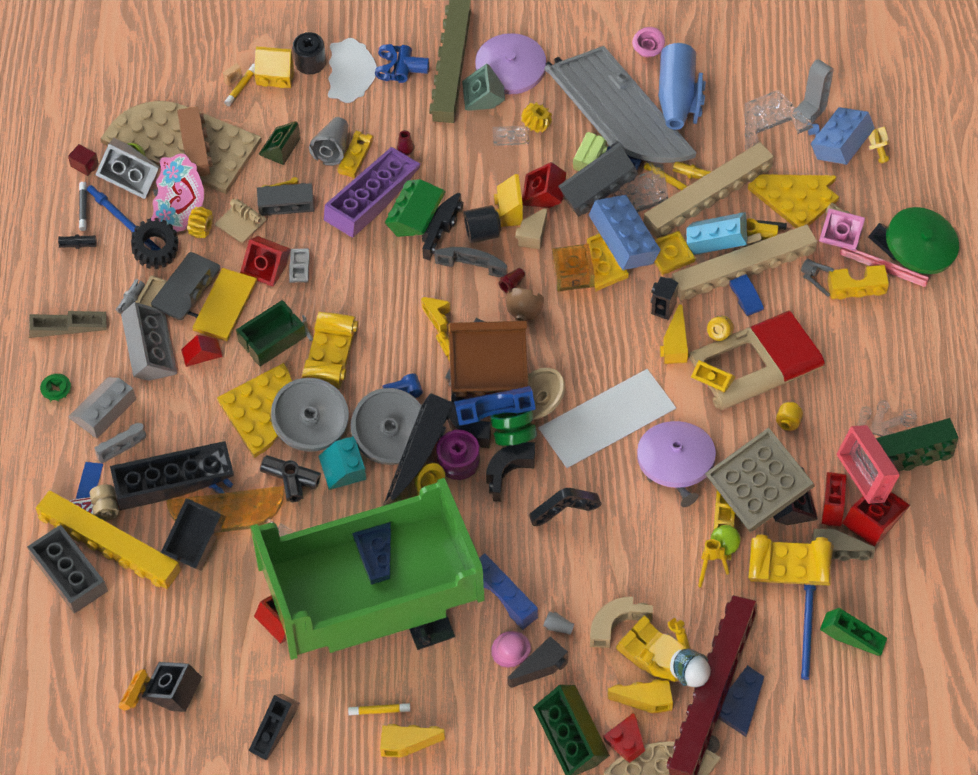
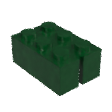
[236,300,306,366]

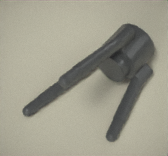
[801,258,834,297]

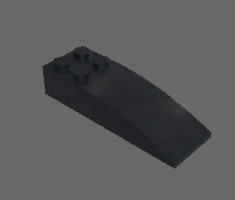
[383,393,453,506]
[110,441,234,511]

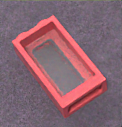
[836,425,900,504]

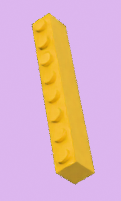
[36,490,181,589]

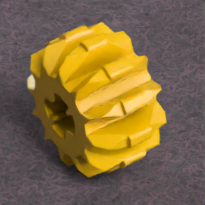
[521,102,552,133]
[187,207,213,238]

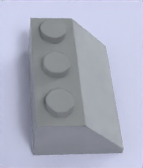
[69,377,136,439]

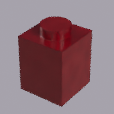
[68,144,99,176]

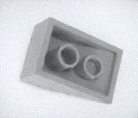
[95,138,159,199]

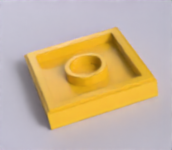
[654,231,696,275]

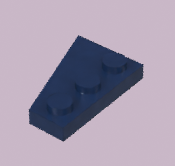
[352,522,391,585]
[718,665,764,737]

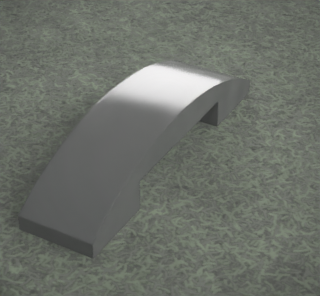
[434,247,508,277]

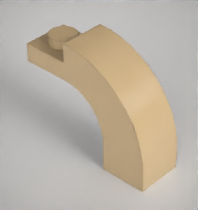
[590,597,653,648]

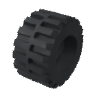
[131,218,178,269]

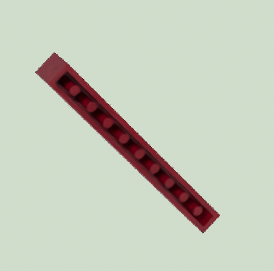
[667,595,757,775]

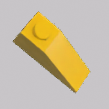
[660,304,688,364]

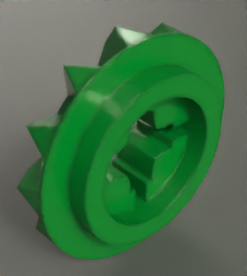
[40,374,71,402]

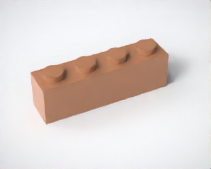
[177,106,213,176]

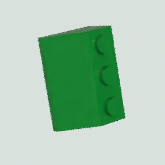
[385,179,446,237]

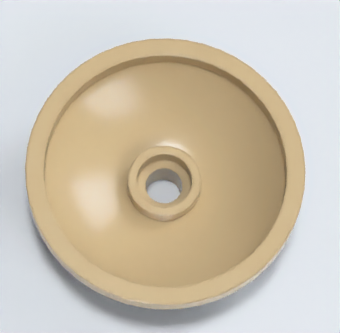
[528,368,565,419]

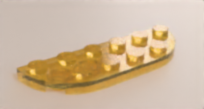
[166,486,284,533]

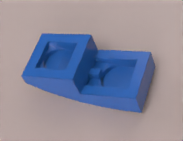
[729,274,764,316]

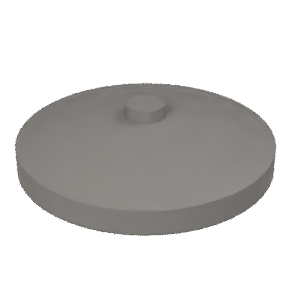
[271,378,349,452]
[351,388,421,465]

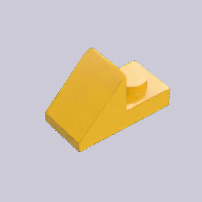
[421,297,450,333]

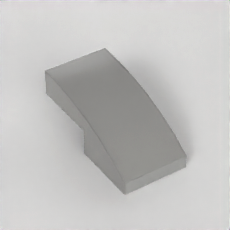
[289,248,309,283]

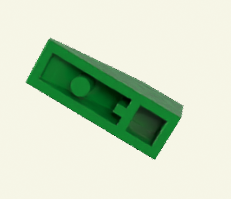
[820,608,887,656]

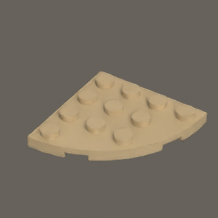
[604,741,721,775]

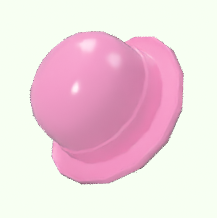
[632,27,665,58]
[491,631,531,668]

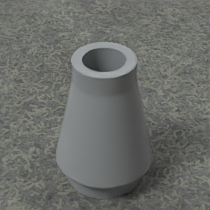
[543,611,574,635]

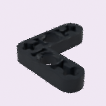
[529,488,602,526]

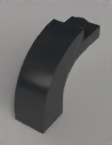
[448,394,491,448]
[486,442,535,502]

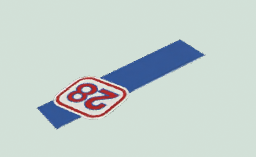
[70,462,103,514]

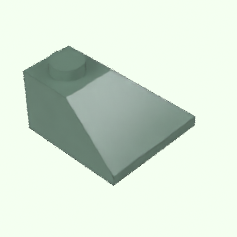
[462,64,505,111]

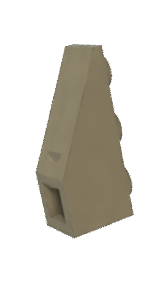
[812,529,875,561]

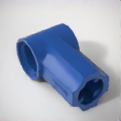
[382,373,423,398]

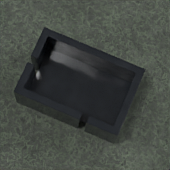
[161,498,226,571]

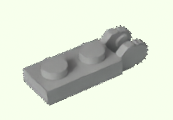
[94,422,146,463]

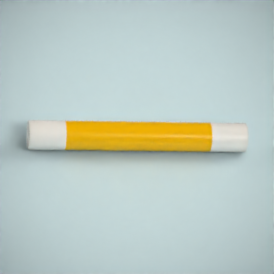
[224,64,255,106]
[348,703,410,715]

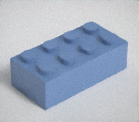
[589,195,660,270]

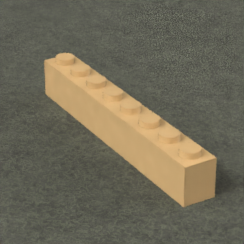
[644,142,774,238]
[672,225,817,301]

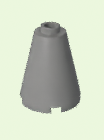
[309,117,349,166]

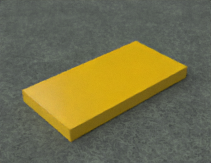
[192,268,257,342]

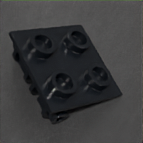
[409,614,455,650]

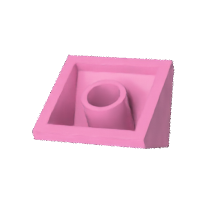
[819,209,865,251]

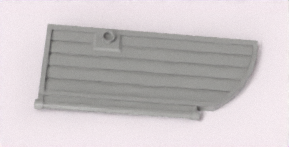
[544,46,696,163]

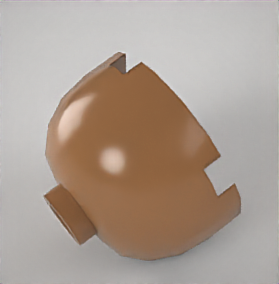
[506,288,544,321]

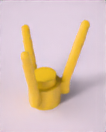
[698,539,730,588]

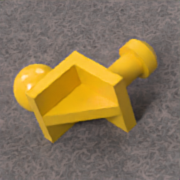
[868,126,890,163]

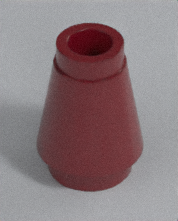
[397,130,415,155]
[499,268,525,293]

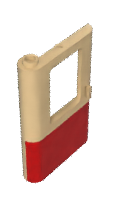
[688,311,825,410]

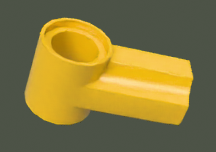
[747,218,778,240]

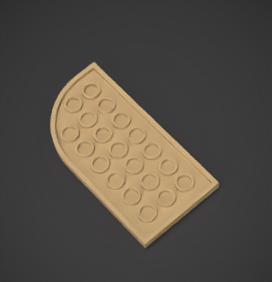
[101,101,262,194]

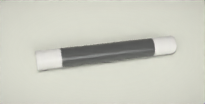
[79,182,87,231]

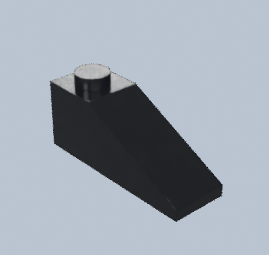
[508,636,568,688]
[248,694,300,760]

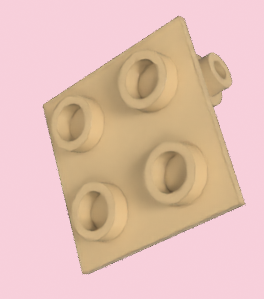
[215,199,267,244]

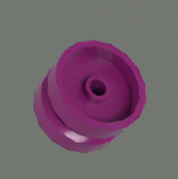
[436,430,480,480]

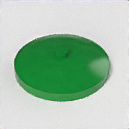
[886,207,959,274]

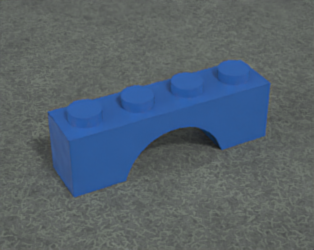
[454,386,536,426]
[479,553,538,630]

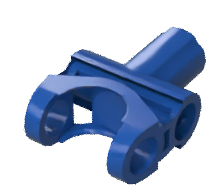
[375,44,429,83]

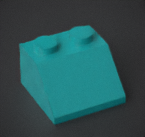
[318,436,366,490]

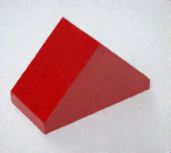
[181,335,223,367]

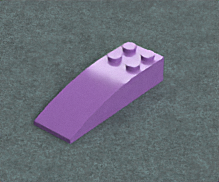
[324,147,420,238]

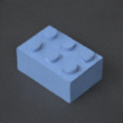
[811,107,875,165]

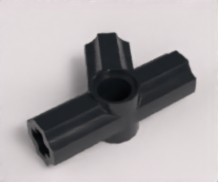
[260,455,321,503]

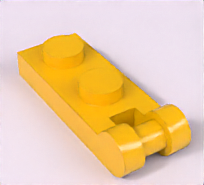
[338,130,374,178]

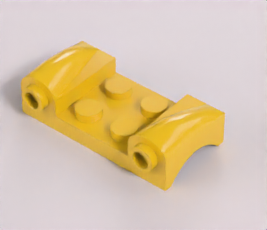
[302,312,358,389]
[748,534,833,586]

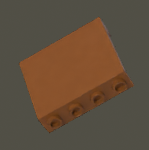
[448,321,528,397]

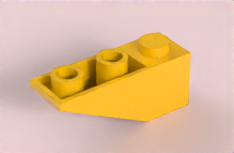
[607,679,673,713]
[380,724,445,758]

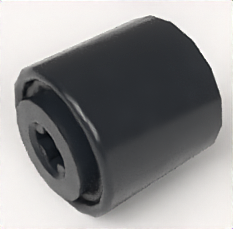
[293,32,326,75]
[463,205,501,244]

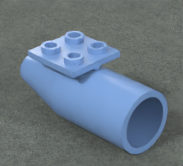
[658,43,706,130]

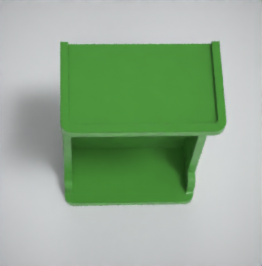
[250,478,485,660]

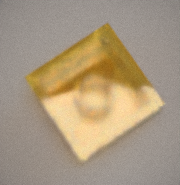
[552,244,595,292]

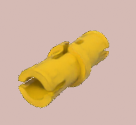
[673,162,711,179]

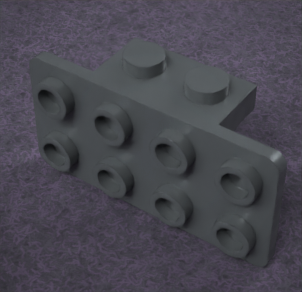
[151,252,220,320]

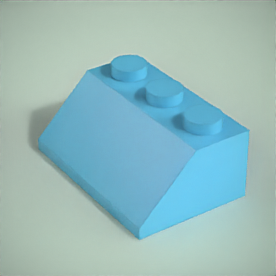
[687,212,747,255]

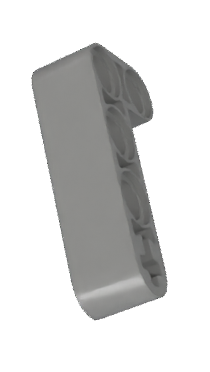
[792,59,834,127]

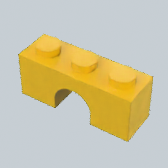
[827,265,889,300]

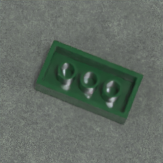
[876,418,959,471]

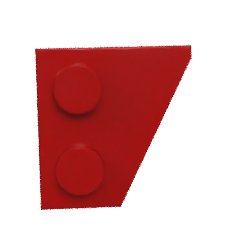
[603,713,645,763]

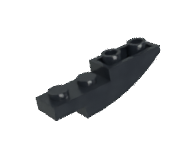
[422,193,464,260]

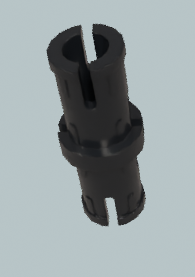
[58,234,97,249]

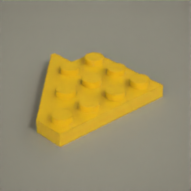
[747,174,839,228]

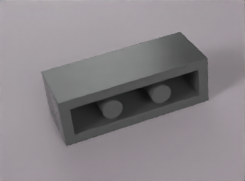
[257,183,314,216]

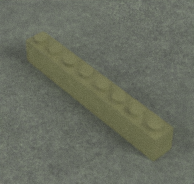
[429,0,471,123]

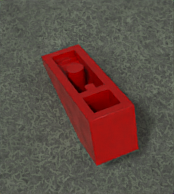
[821,472,847,526]

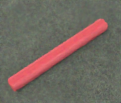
[840,248,929,287]

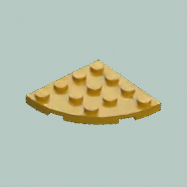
[217,363,292,458]

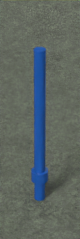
[87,185,161,251]
[801,584,816,680]

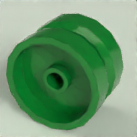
[490,411,537,446]

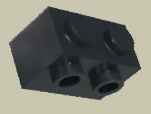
[651,276,679,320]

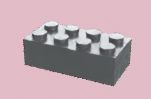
[27,525,108,614]

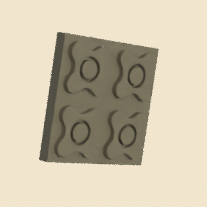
[705,428,815,533]

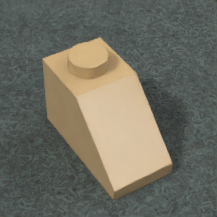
[515,208,547,249]

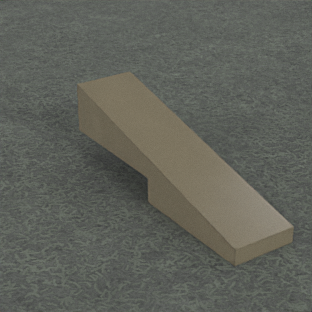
[29,311,107,338]

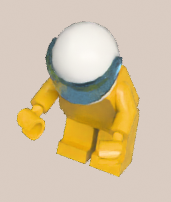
[615,615,711,688]

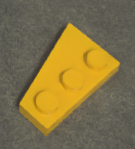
[586,233,629,292]

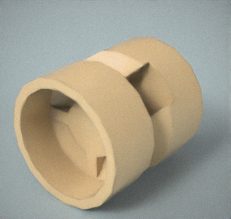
[89,484,119,521]

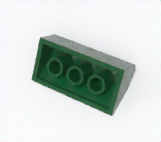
[533,685,610,775]

